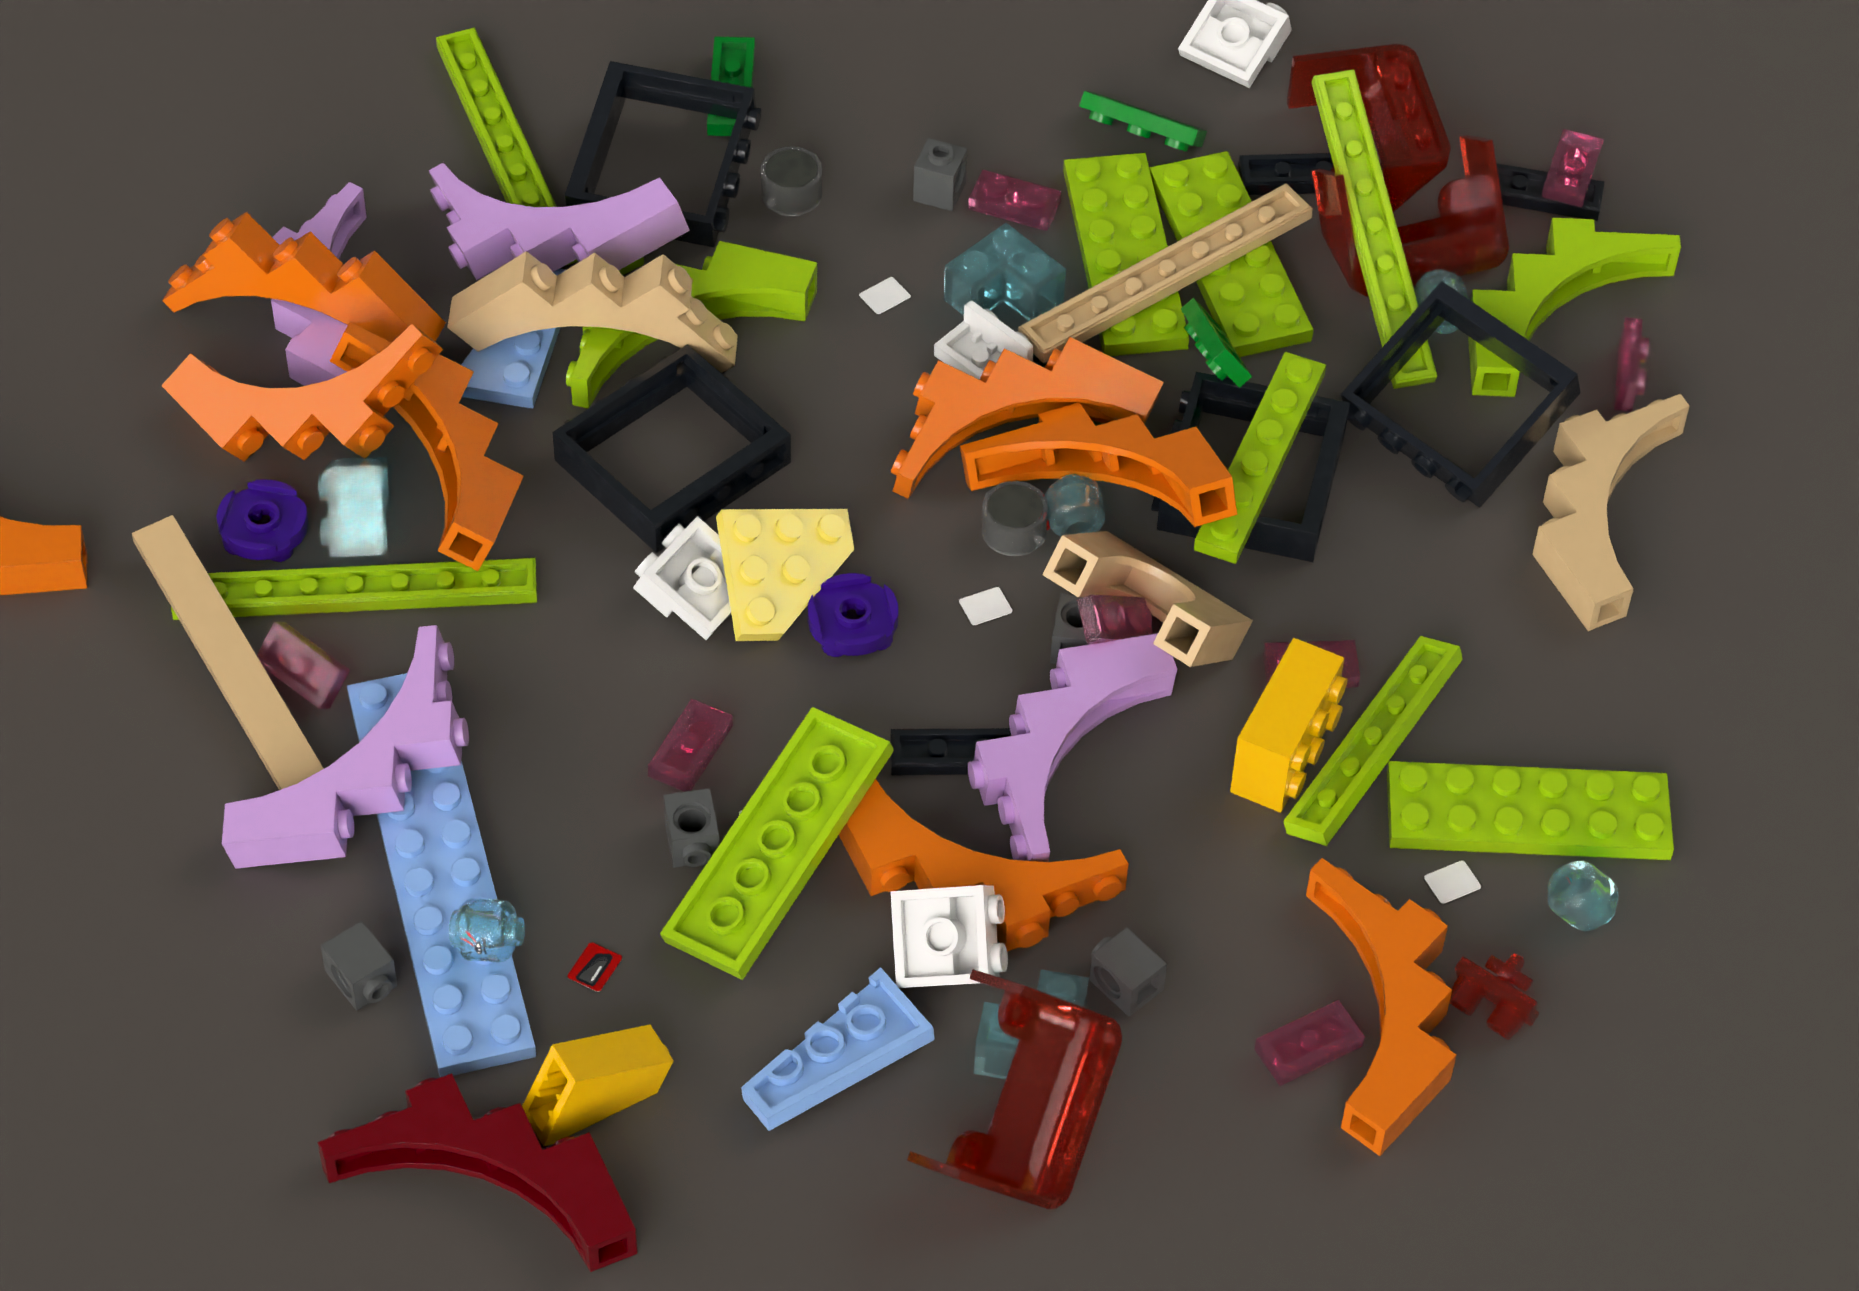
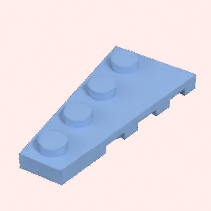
[461,269,565,409]
[741,967,935,1131]

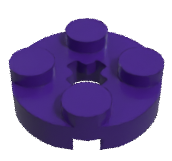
[217,479,309,562]
[808,573,898,657]

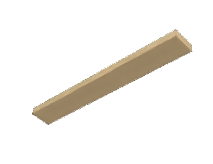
[1018,183,1313,364]
[132,515,324,790]

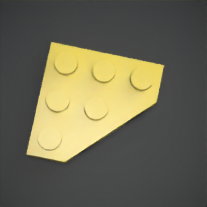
[716,509,854,641]

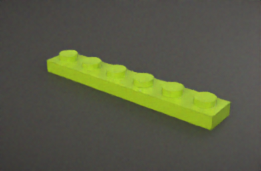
[1194,352,1326,564]
[1283,636,1463,846]

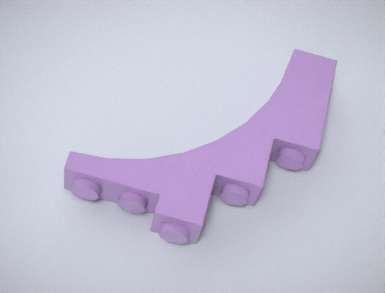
[429,163,690,280]
[271,182,367,386]
[222,625,469,869]
[968,633,1177,862]

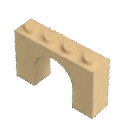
[1042,531,1253,667]

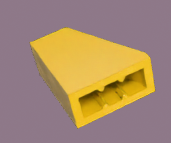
[522,1024,674,1146]

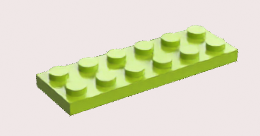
[1149,151,1314,357]
[1063,153,1189,356]
[660,707,894,980]
[1387,761,1674,860]

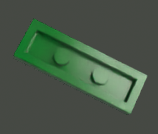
[707,36,756,136]
[1079,91,1207,152]
[1181,297,1252,388]

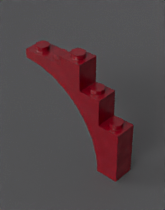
[317,1073,637,1272]

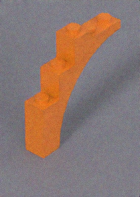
[162,212,446,343]
[330,322,524,571]
[162,324,443,462]
[891,337,1164,499]
[960,402,1237,527]
[0,516,87,595]
[839,779,1129,952]
[1306,858,1457,1156]

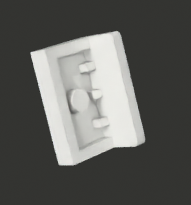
[934,301,1033,380]

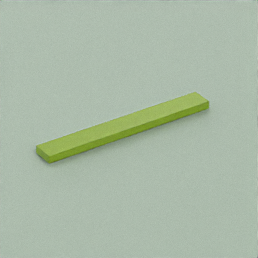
[436,27,578,265]
[1311,69,1438,389]
[171,558,537,620]

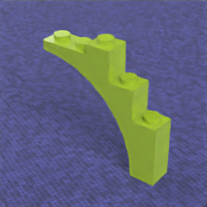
[1468,218,1681,397]
[566,241,817,409]

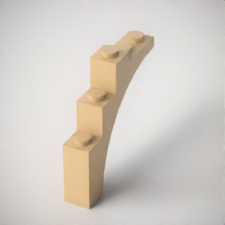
[447,251,738,373]
[1532,394,1690,631]

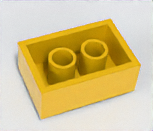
[1230,637,1348,813]

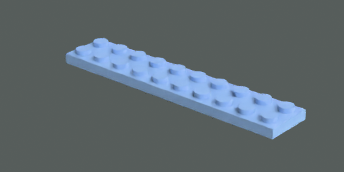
[347,673,536,1077]

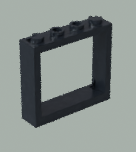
[564,61,761,247]
[1341,281,1581,508]
[552,344,791,553]
[1151,371,1350,562]

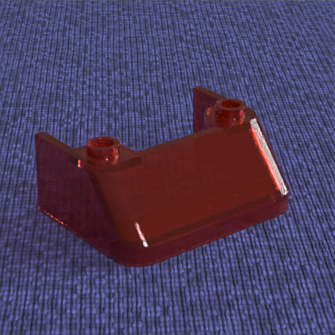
[1287,44,1451,221]
[1312,135,1509,297]
[907,969,1122,1209]

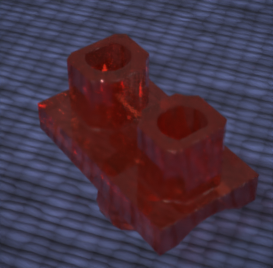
[1449,953,1539,1040]

